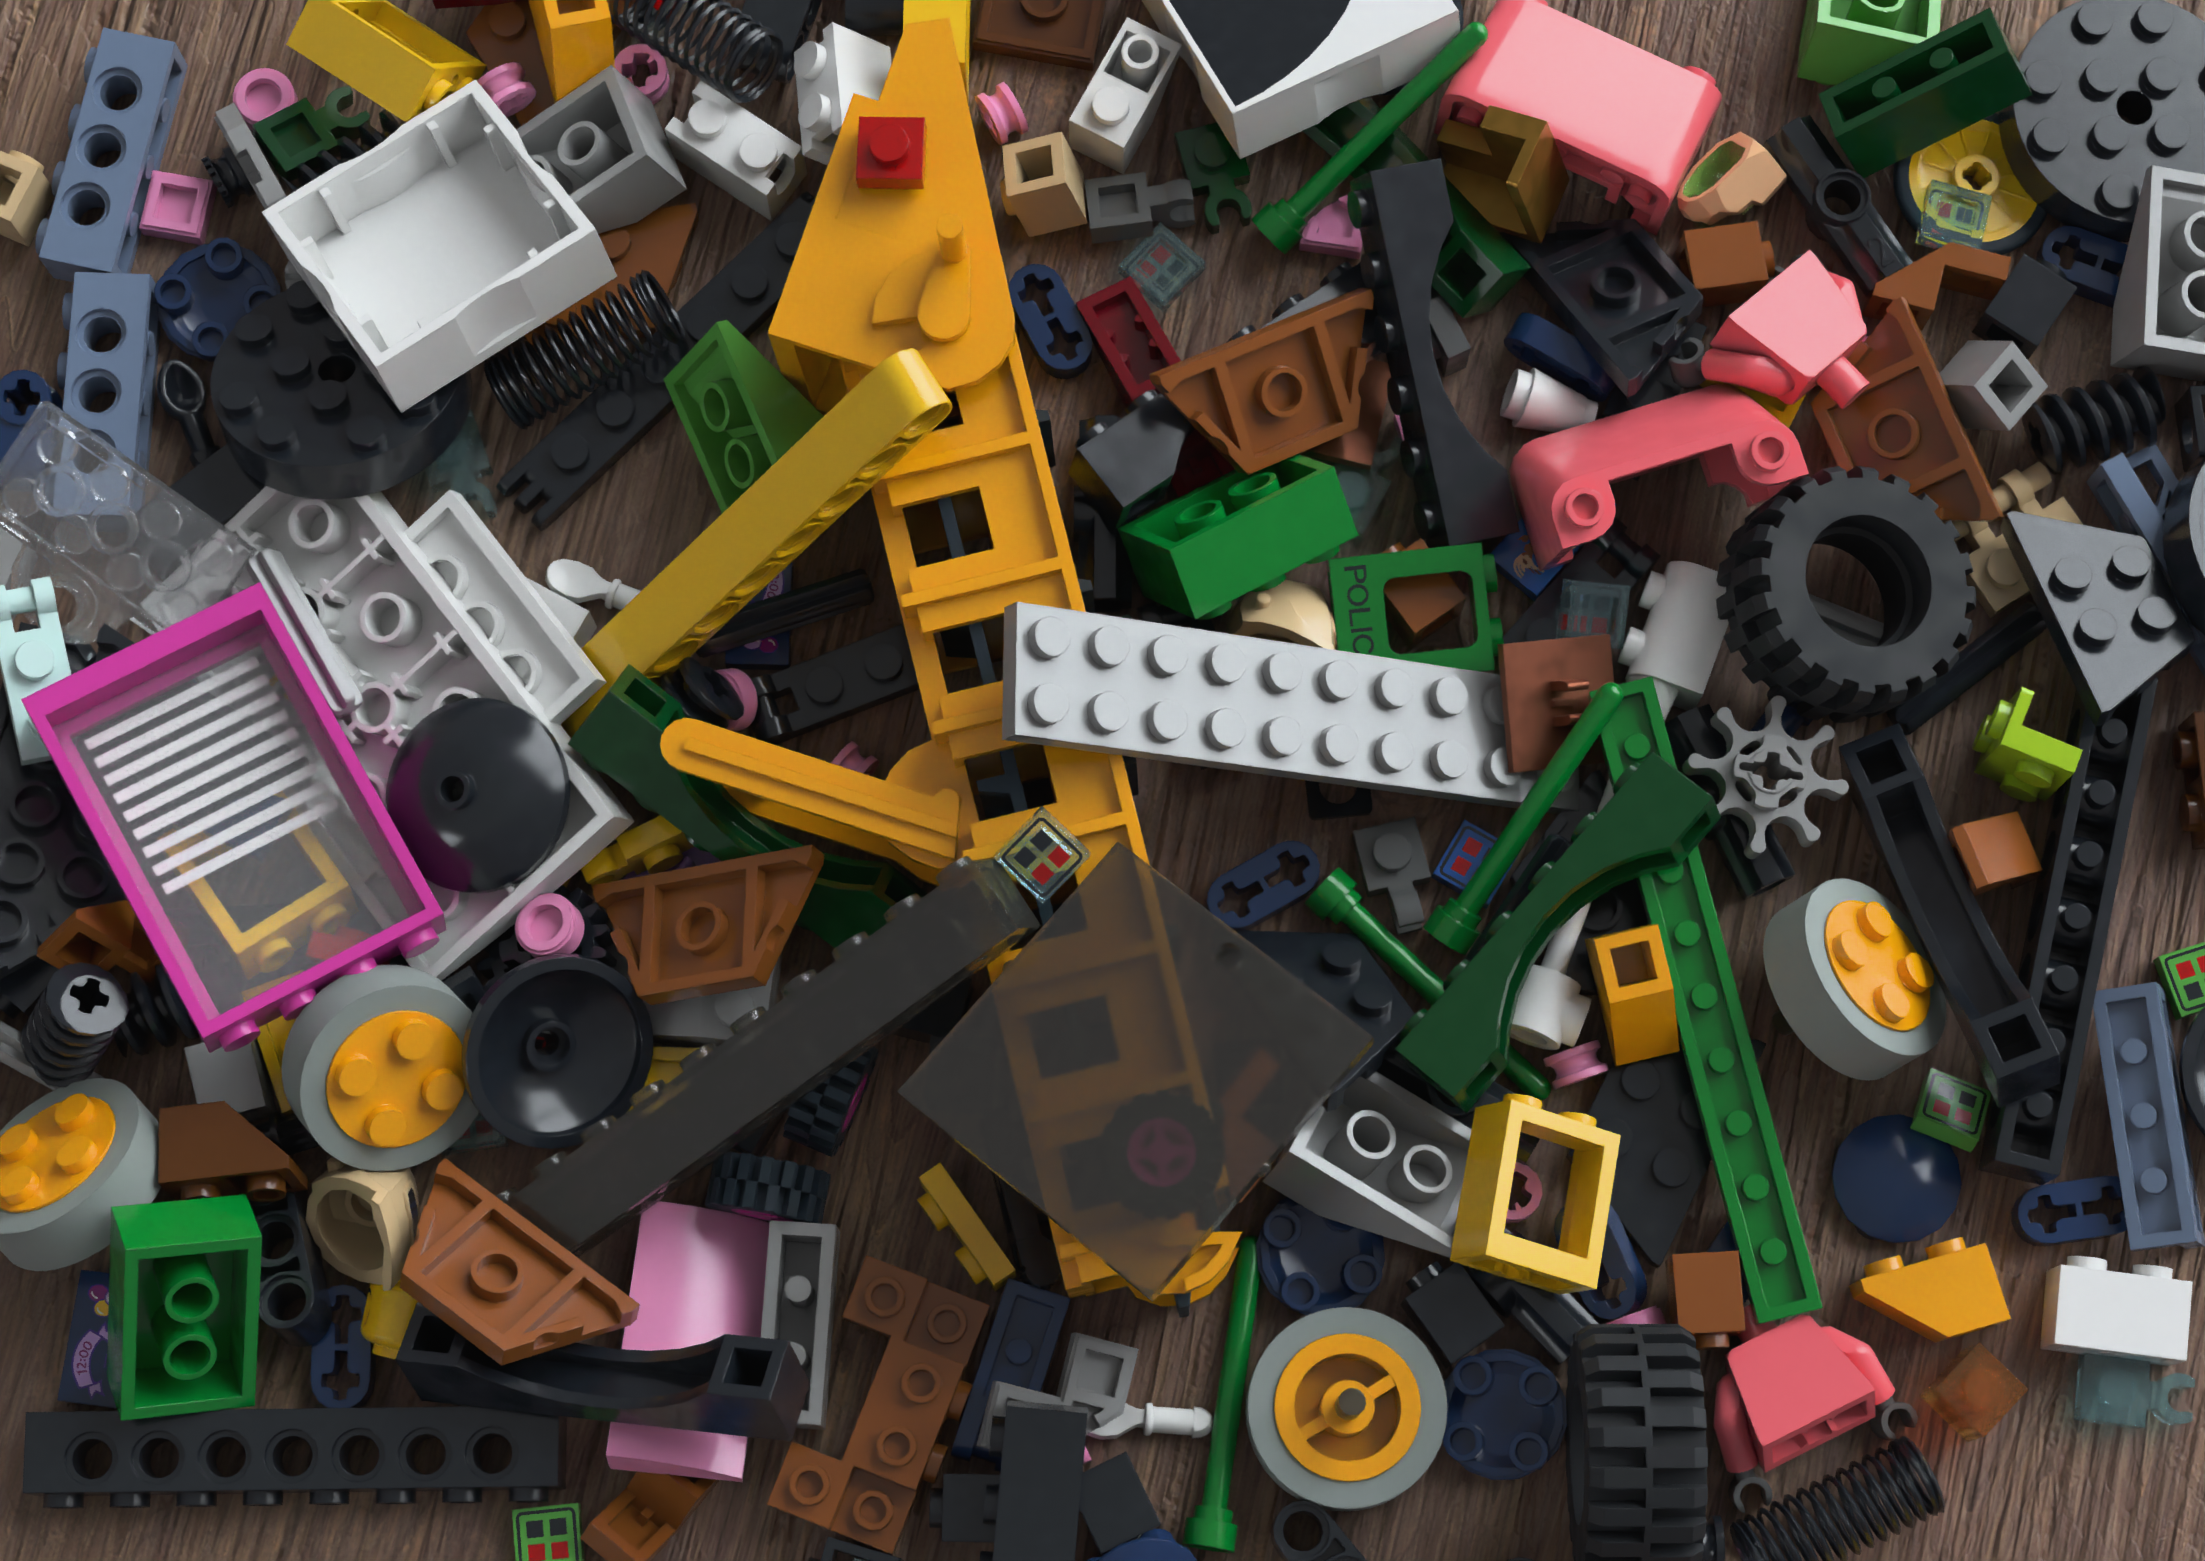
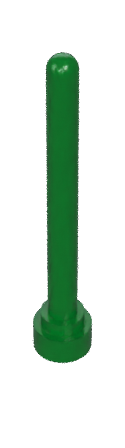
[1251,22,1488,255]
[1423,682,1623,955]
[1304,867,1551,1101]
[1182,1235,1261,1553]

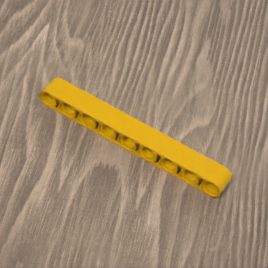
[561,348,953,738]

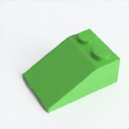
[1797,0,1941,85]
[663,320,824,513]

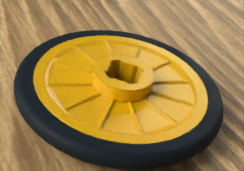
[1893,113,2047,255]

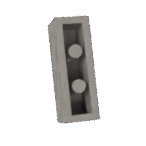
[760,1220,840,1430]

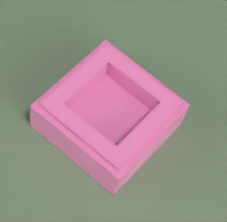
[139,170,217,245]

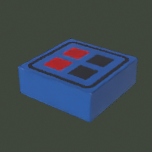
[1431,819,1517,909]

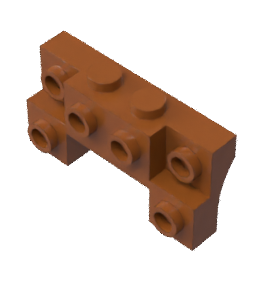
[767,1255,991,1556]

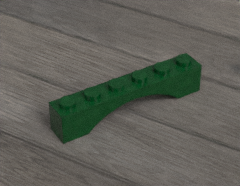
[1303,97,1531,318]
[567,664,937,981]
[1395,751,1721,1113]

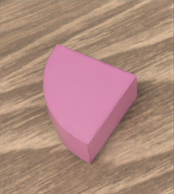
[1299,195,1362,259]

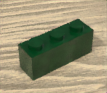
[1818,8,2033,178]

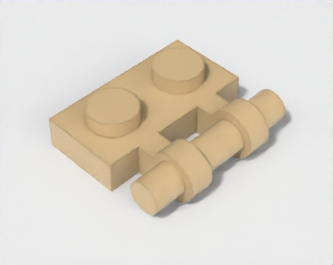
[1942,462,2083,618]

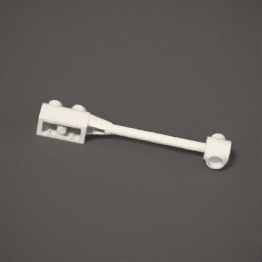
[1510,561,1729,1050]

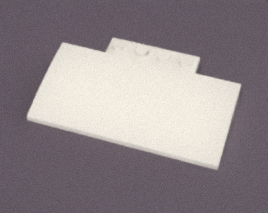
[141,486,635,981]

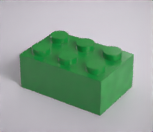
[1118,454,1359,620]
[107,1194,262,1421]

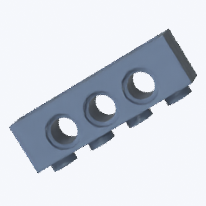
[35,27,188,282]
[46,272,161,532]

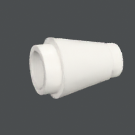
[1500,368,1598,433]

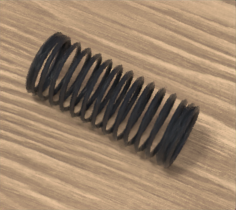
[607,0,784,104]
[484,270,685,430]
[1730,1436,1945,1561]

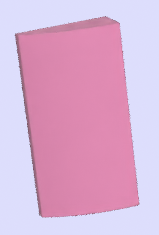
[606,1199,770,1482]

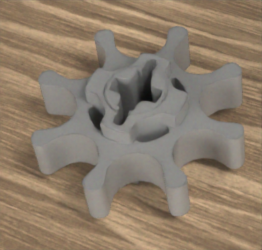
[1682,696,1849,859]

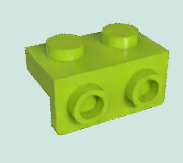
[1972,687,2083,802]

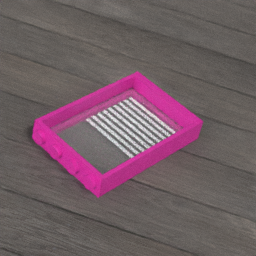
[21,582,446,1053]

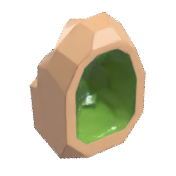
[1677,132,1787,225]

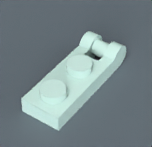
[0,576,78,765]

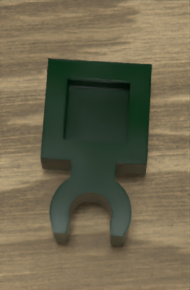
[252,86,370,182]
[1174,122,1252,235]

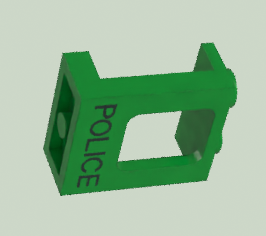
[1326,542,1504,672]

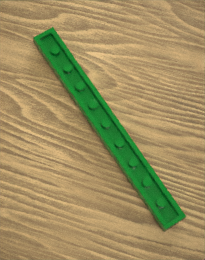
[1588,676,1823,1325]

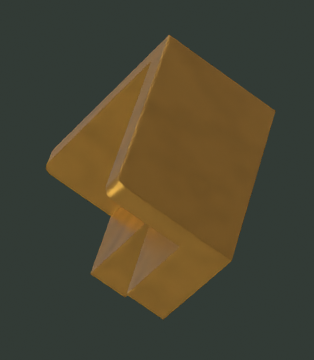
[1436,105,1570,244]

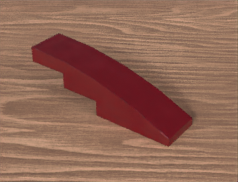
[1076,276,1234,499]

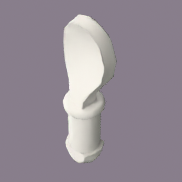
[545,559,641,610]
[1087,1403,1213,1440]

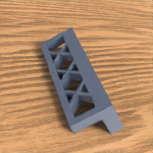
[2087,444,2205,677]
[2093,982,2205,1252]

